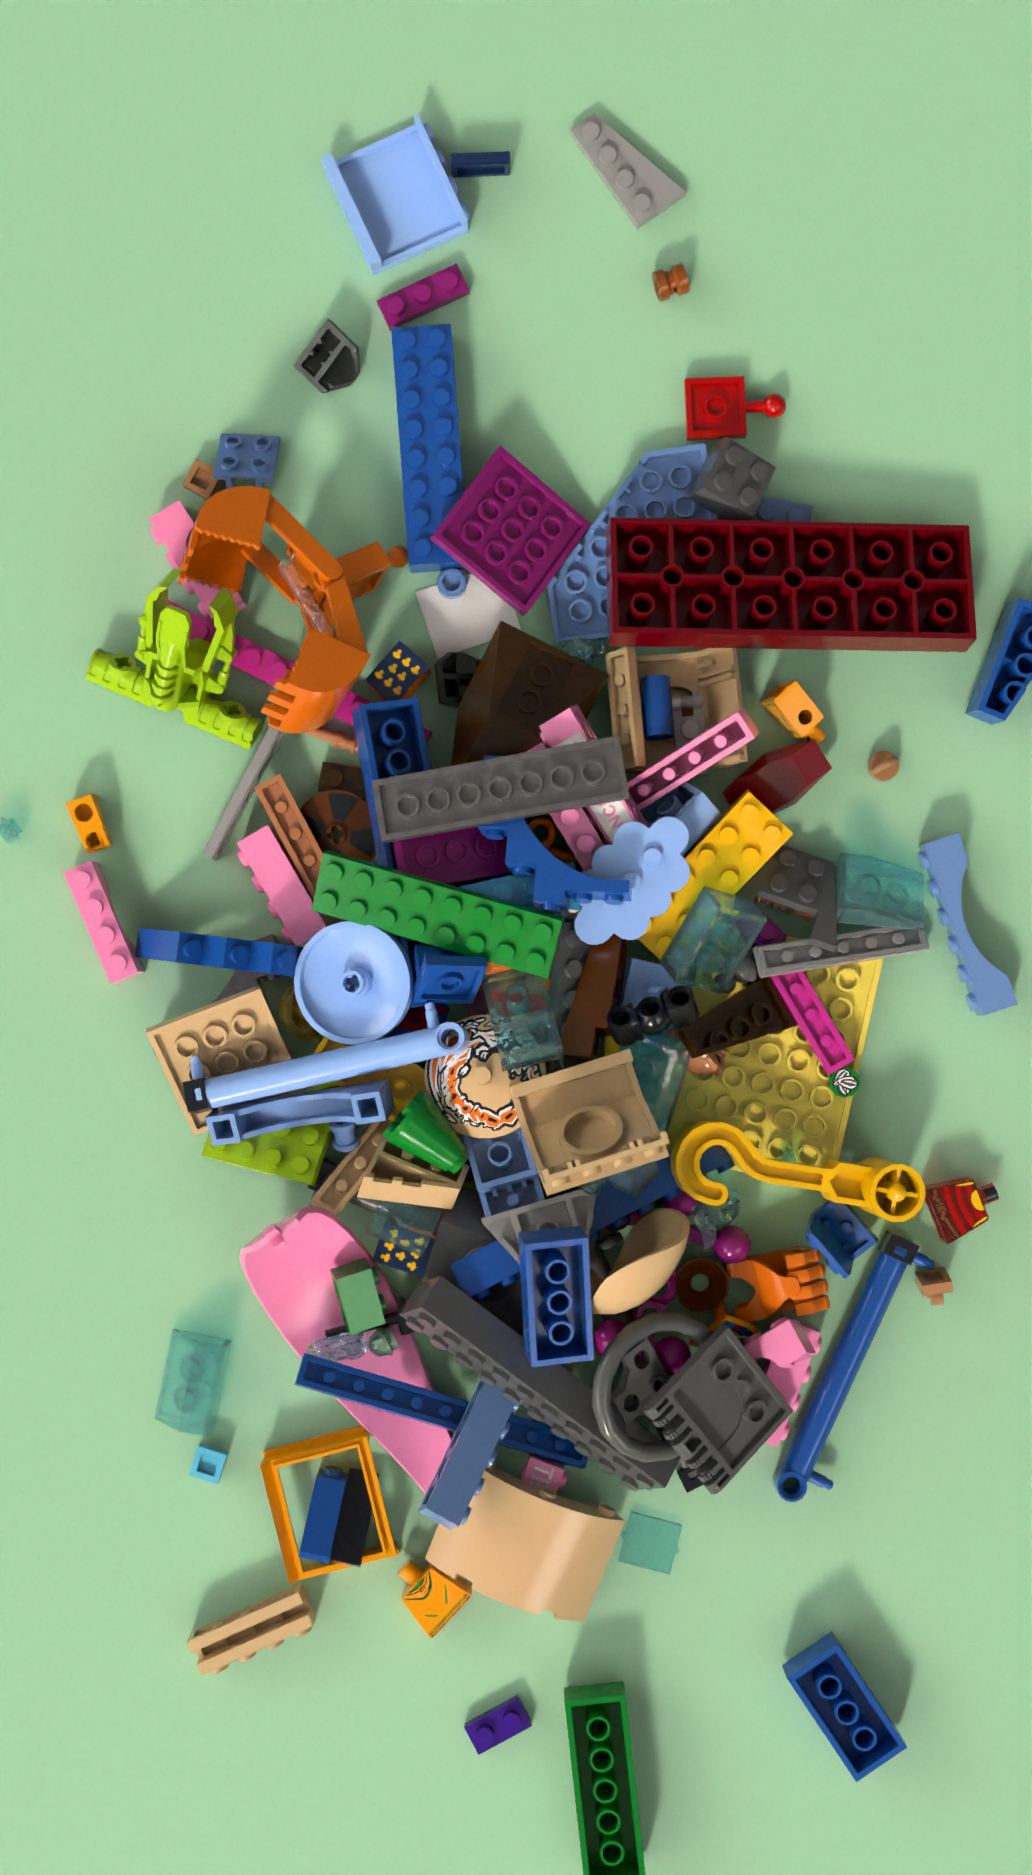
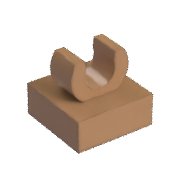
[914,1267,953,1306]

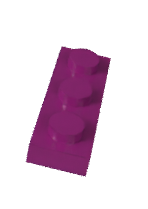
[376,263,469,331]

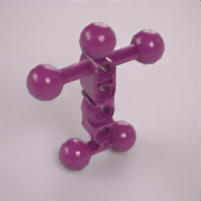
[593,1188,751,1376]

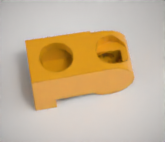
[65,794,113,854]

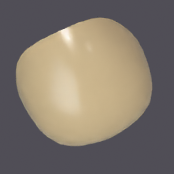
[590,1208,690,1314]

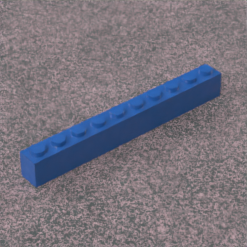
[449,1145,735,1301]

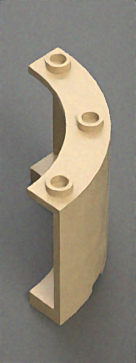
[425,1461,625,1621]

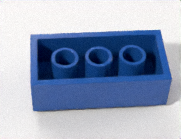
[518,1226,594,1367]
[782,1631,907,1782]

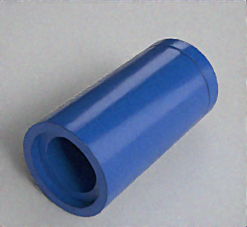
[640,675,674,741]

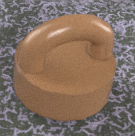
[868,751,899,782]

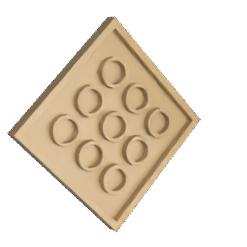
[146,985,306,1136]

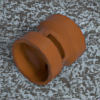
[652,263,689,302]

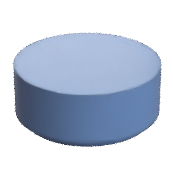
[437,567,467,599]

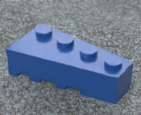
[965,598,1032,725]

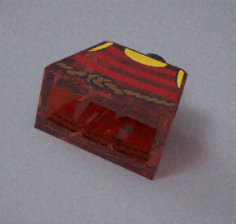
[925,1177,999,1244]

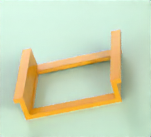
[260,1425,400,1585]

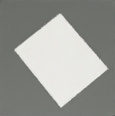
[415,573,522,658]

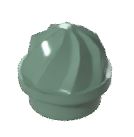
[369,1326,399,1357]

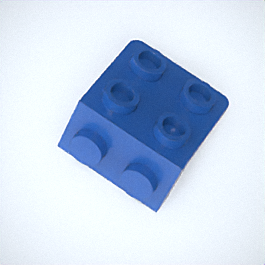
[805,1200,878,1278]

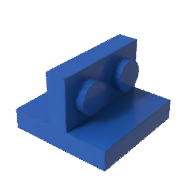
[412,945,488,1004]

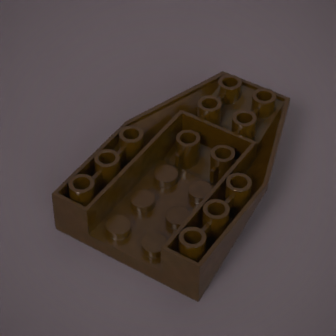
[451,621,609,766]

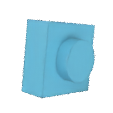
[189,1443,229,1484]

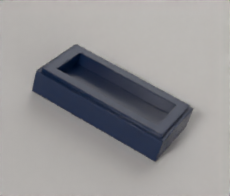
[451,151,510,178]

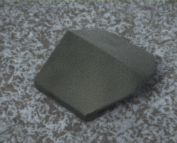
[294,319,360,393]
[434,652,481,708]

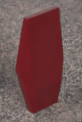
[722,738,832,814]

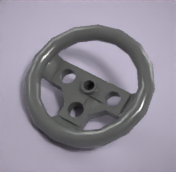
[592,1311,712,1463]

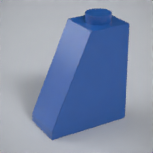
[298,1466,348,1563]

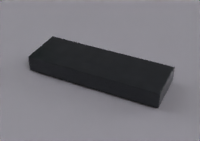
[330,1468,379,1568]

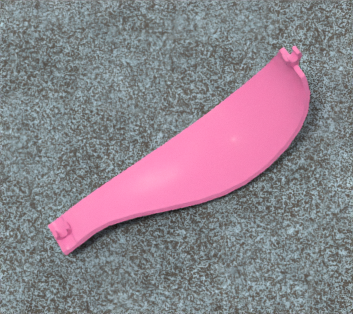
[240,1206,453,1495]

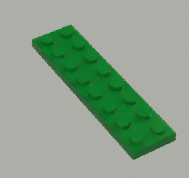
[312,850,565,979]

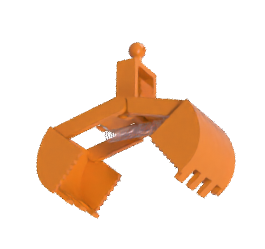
[177,486,408,734]

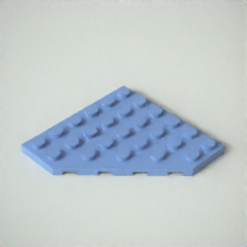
[546,443,717,647]

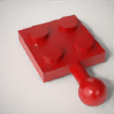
[684,376,786,441]

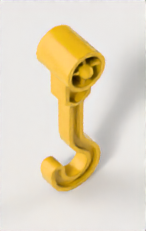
[670,1120,925,1222]

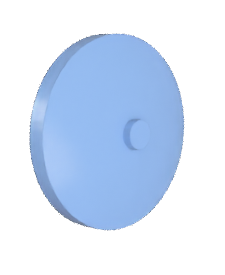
[294,921,414,1045]

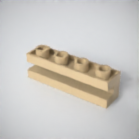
[187,1583,316,1676]

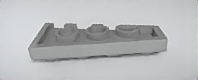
[570,113,686,229]

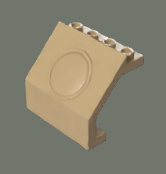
[605,647,748,774]
[509,1049,670,1196]

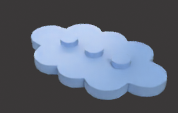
[574,816,690,945]

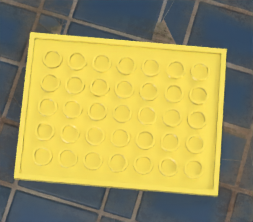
[659,918,884,1172]

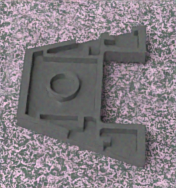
[721,845,838,952]

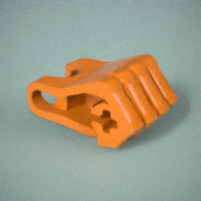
[724,1246,830,1322]

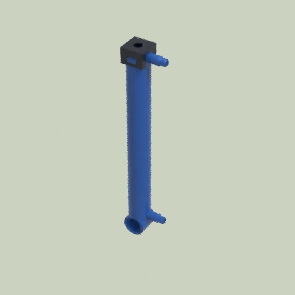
[773,1230,935,1502]

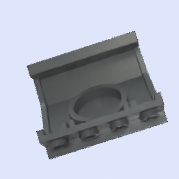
[421,1186,524,1337]

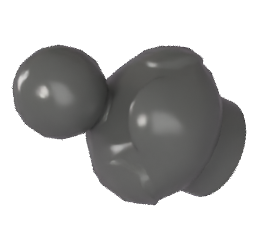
[715,948,758,994]

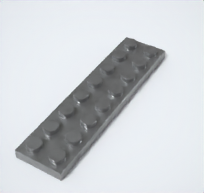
[372,735,630,843]

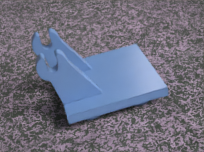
[213,433,280,489]

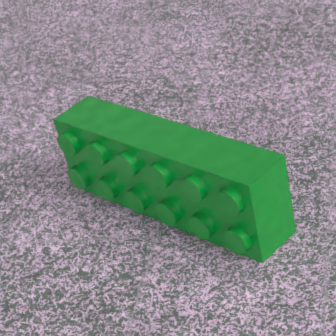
[564,1681,646,1875]

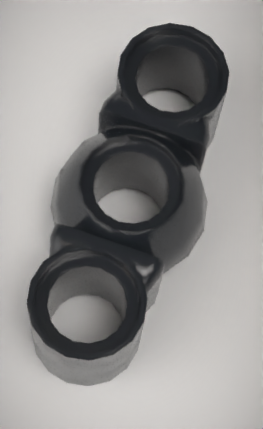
[606,985,699,1046]

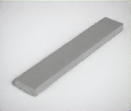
[202,726,286,861]
[752,920,930,978]

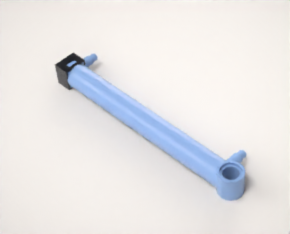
[182,1002,470,1114]

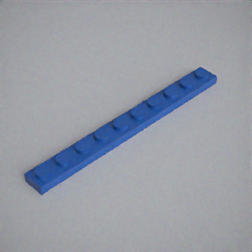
[294,1353,588,1469]

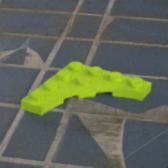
[201,1081,340,1187]

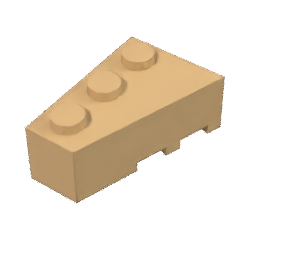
[357,1136,470,1209]

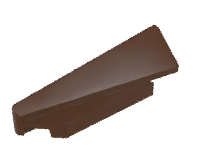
[557,934,627,1062]

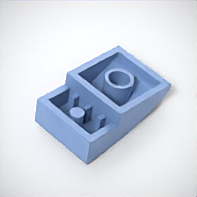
[462,1128,545,1217]

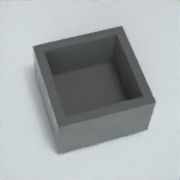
[689,437,776,520]

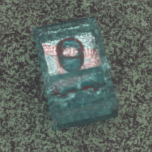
[481,969,563,1071]

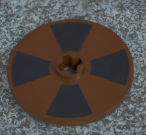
[300,790,377,862]

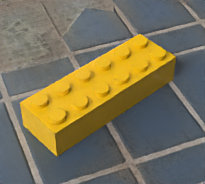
[637,789,793,965]

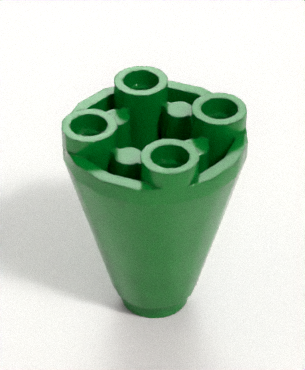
[382,1089,470,1174]

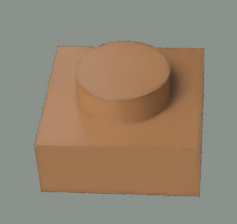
[182,459,222,500]

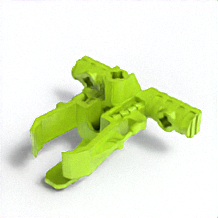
[86,568,264,750]

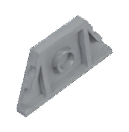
[481,1185,598,1264]

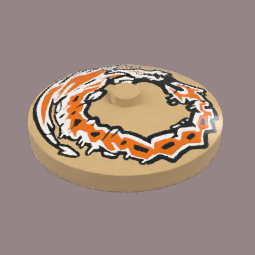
[424,1015,547,1138]

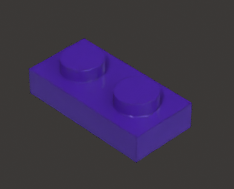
[464,1695,532,1755]

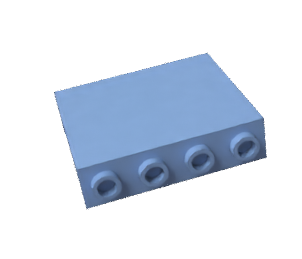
[321,114,471,276]

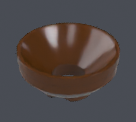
[675,1257,729,1313]

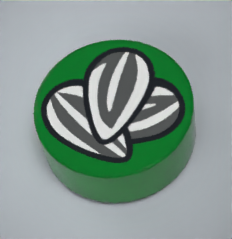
[828,1067,860,1097]

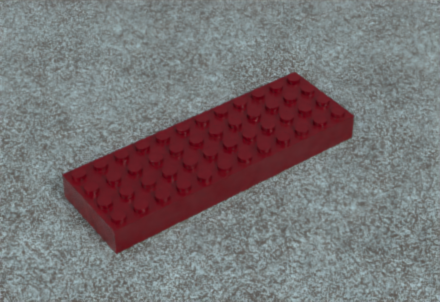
[606,517,977,652]

